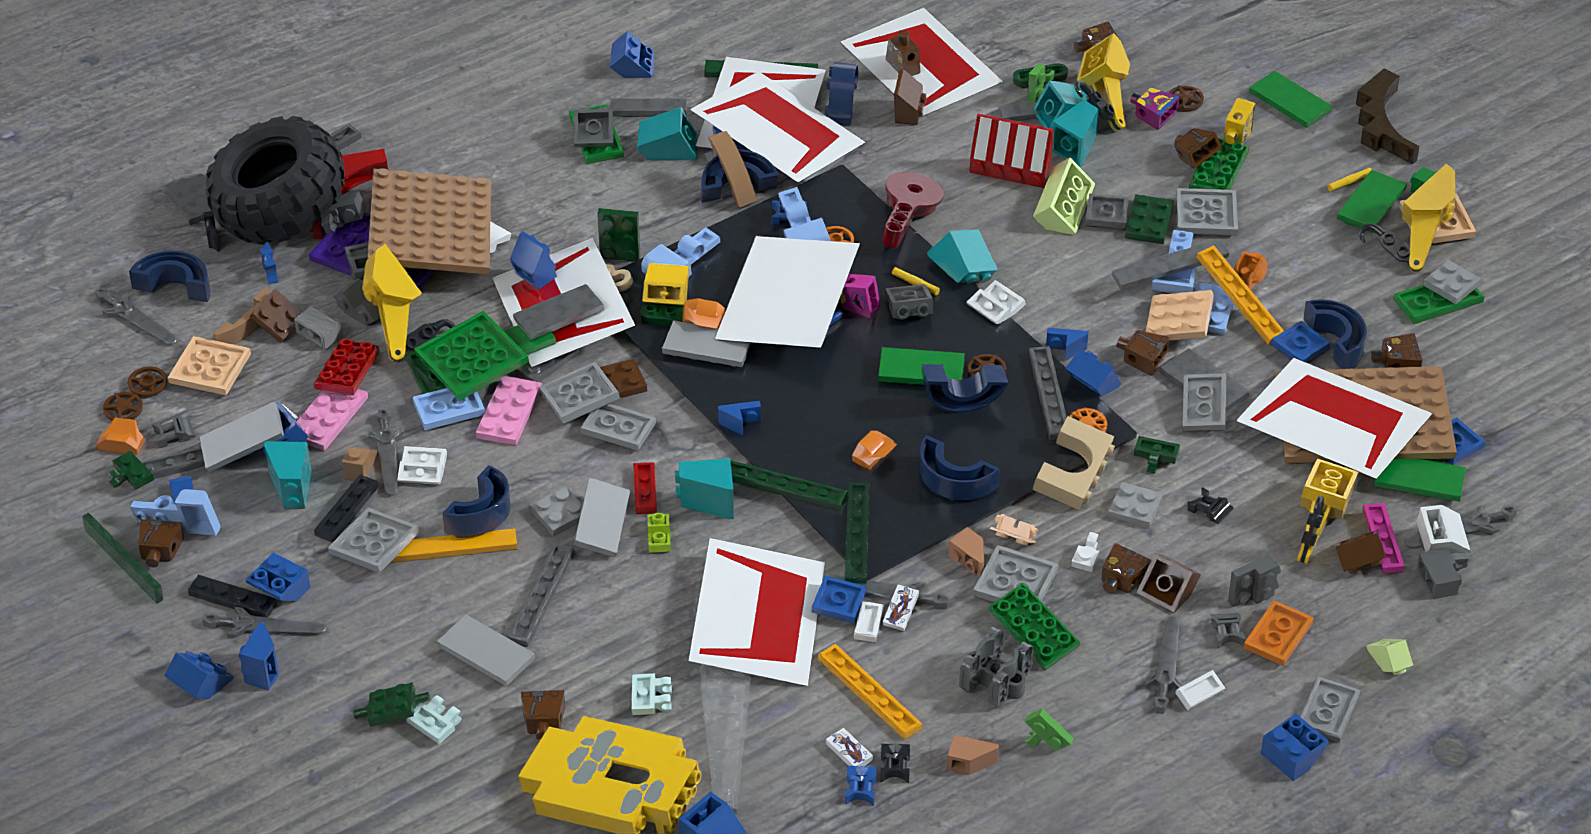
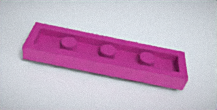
[1362,503,1404,574]

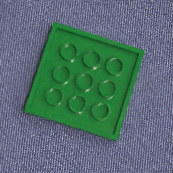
[414,310,529,401]

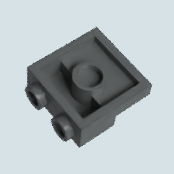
[574,107,613,147]
[885,284,933,319]
[1228,555,1281,607]

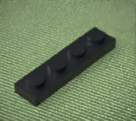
[314,474,379,543]
[188,574,277,618]

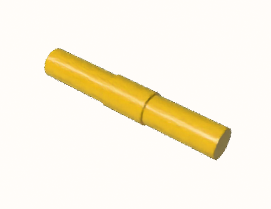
[1327,168,1372,192]
[892,267,940,295]

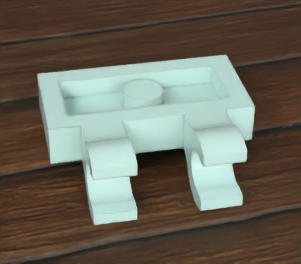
[632,673,672,715]
[406,695,462,744]

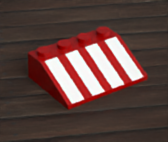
[969,114,1053,188]

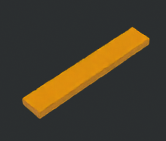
[1196,245,1284,345]
[390,528,517,563]
[818,644,922,740]

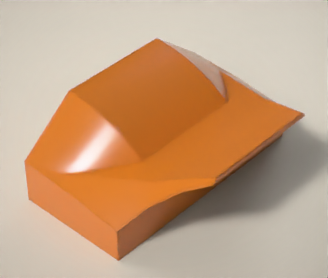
[683,298,725,329]
[96,417,144,455]
[852,431,897,470]

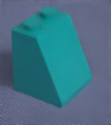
[1033,80,1099,129]
[1052,100,1098,168]
[636,107,698,160]
[927,229,998,284]
[264,441,312,509]
[675,458,734,519]

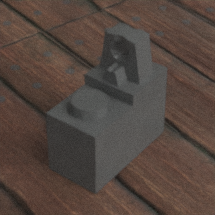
[320,191,366,234]
[1417,548,1469,599]

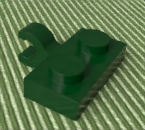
[1134,436,1180,474]
[108,451,154,490]

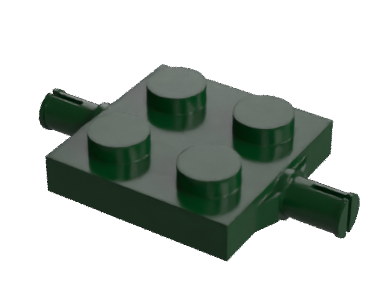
[353,682,430,727]

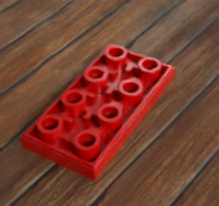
[314,339,380,395]

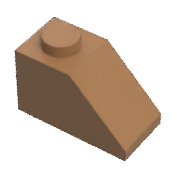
[342,447,378,481]

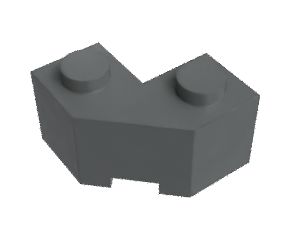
[333,280,380,326]

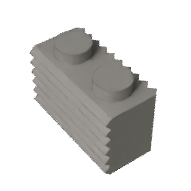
[294,306,343,349]

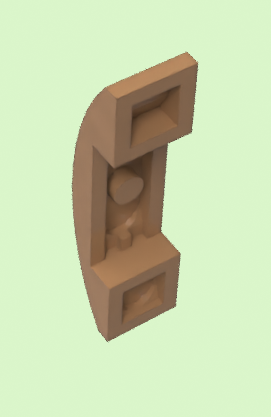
[708,130,757,209]
[213,287,270,345]

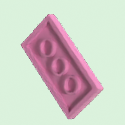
[476,376,542,446]
[297,389,368,451]

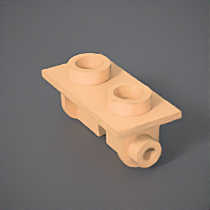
[990,514,1038,546]

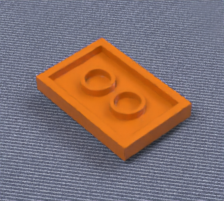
[1243,600,1314,666]

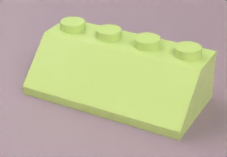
[1033,158,1095,235]

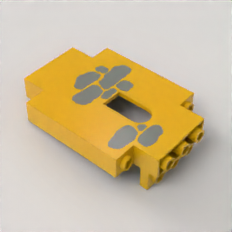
[518,716,701,834]

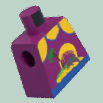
[1130,88,1179,130]

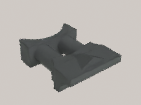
[152,415,195,448]
[1210,613,1246,648]

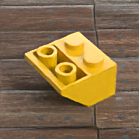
[643,263,690,307]

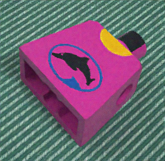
[840,274,881,319]

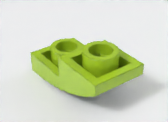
[648,513,671,553]

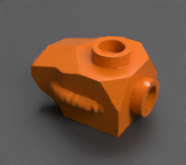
[1234,251,1267,290]

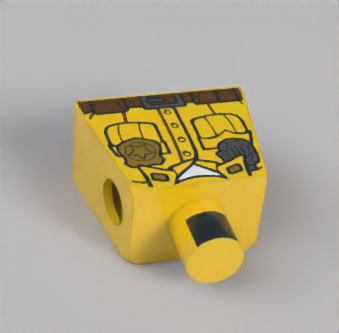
[1224,98,1256,144]

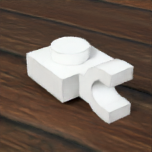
[1071,532,1099,572]

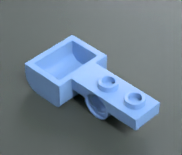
[778,187,830,241]
[642,227,720,276]
[1152,230,1197,294]
[130,489,221,536]

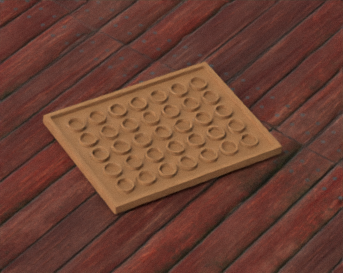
[367,169,491,274]
[1274,366,1457,463]

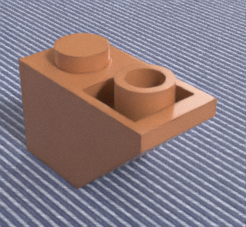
[949,527,984,577]
[947,735,999,775]

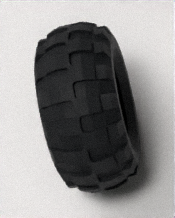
[205,116,345,245]

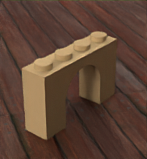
[1032,416,1115,510]

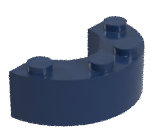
[824,62,859,126]
[700,149,778,203]
[129,251,211,302]
[1303,299,1367,369]
[922,364,1008,413]
[919,435,1000,501]
[442,465,511,538]

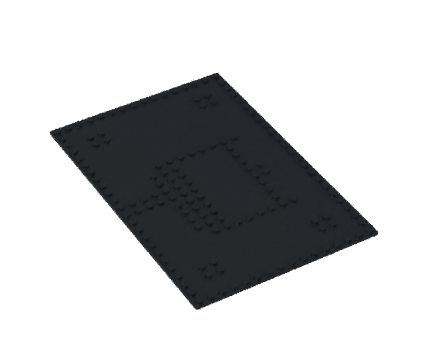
[614,165,1137,580]

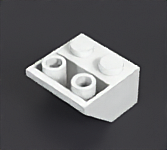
[1417,505,1470,553]

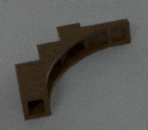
[1356,68,1420,164]

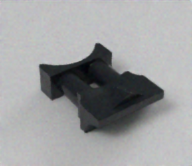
[203,211,221,252]
[1187,487,1234,524]
[880,743,910,783]

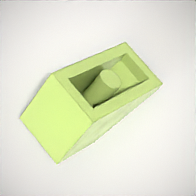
[1366,639,1413,675]

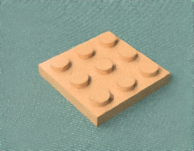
[1399,193,1476,243]
[1146,290,1214,340]
[168,336,251,395]

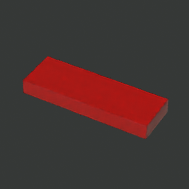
[633,462,657,514]

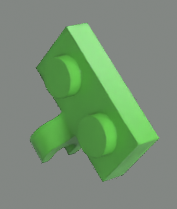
[1028,63,1054,103]
[1025,708,1074,751]

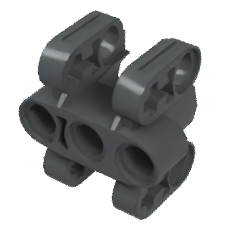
[959,627,1033,707]

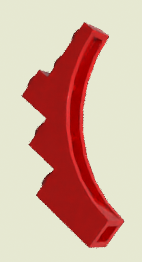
[309,149,388,240]

